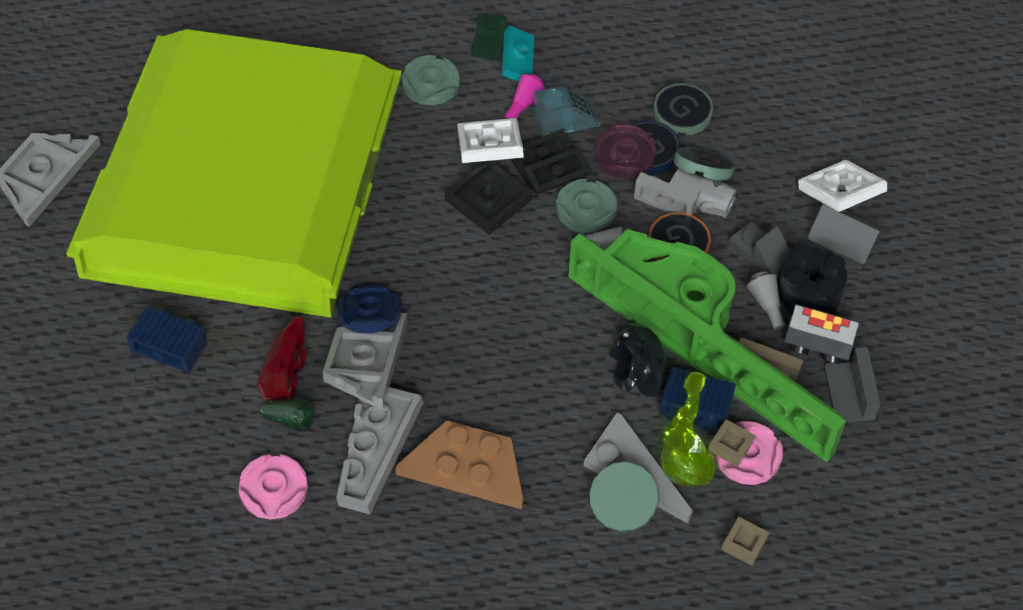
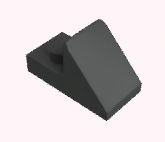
[728,222,791,280]

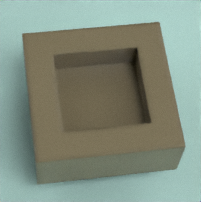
[708,419,756,467]
[721,516,770,566]

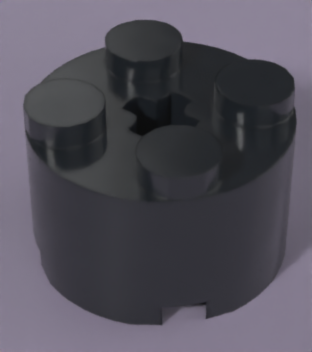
[778,245,847,315]

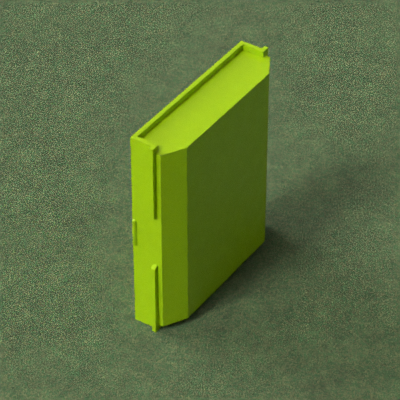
[66,29,402,318]

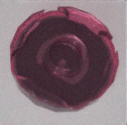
[595,125,656,179]

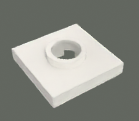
[457,118,523,163]
[798,160,887,212]

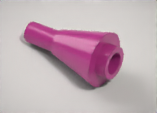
[503,74,546,119]

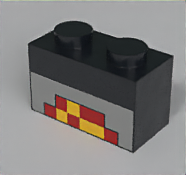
[784,304,860,364]

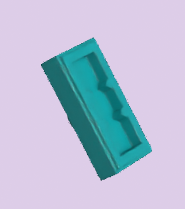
[502,26,534,82]

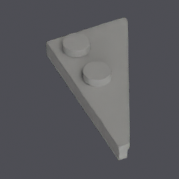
[584,412,693,523]

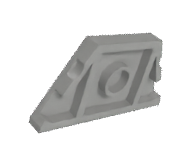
[0,133,101,227]
[323,313,408,408]

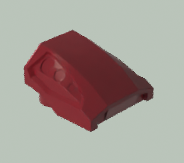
[257,316,307,405]

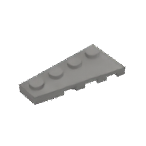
[336,387,424,514]

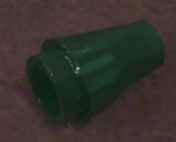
[261,399,314,432]

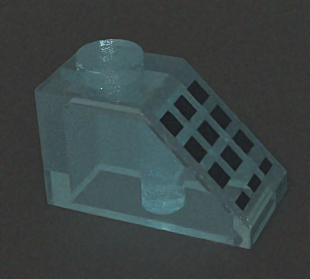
[534,86,600,137]

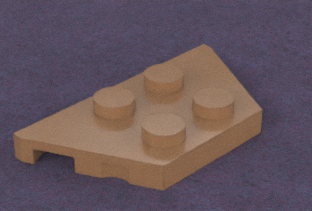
[395,420,523,510]

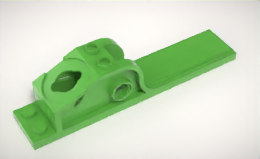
[568,229,846,462]

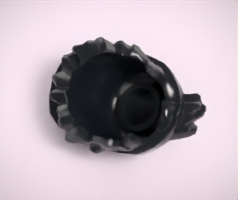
[609,319,664,397]

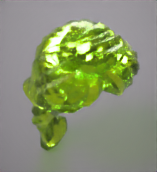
[661,372,717,487]

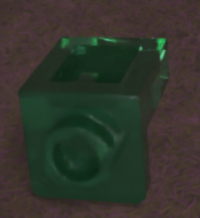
[471,13,507,61]

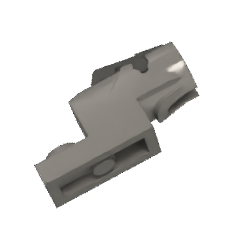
[634,168,737,218]

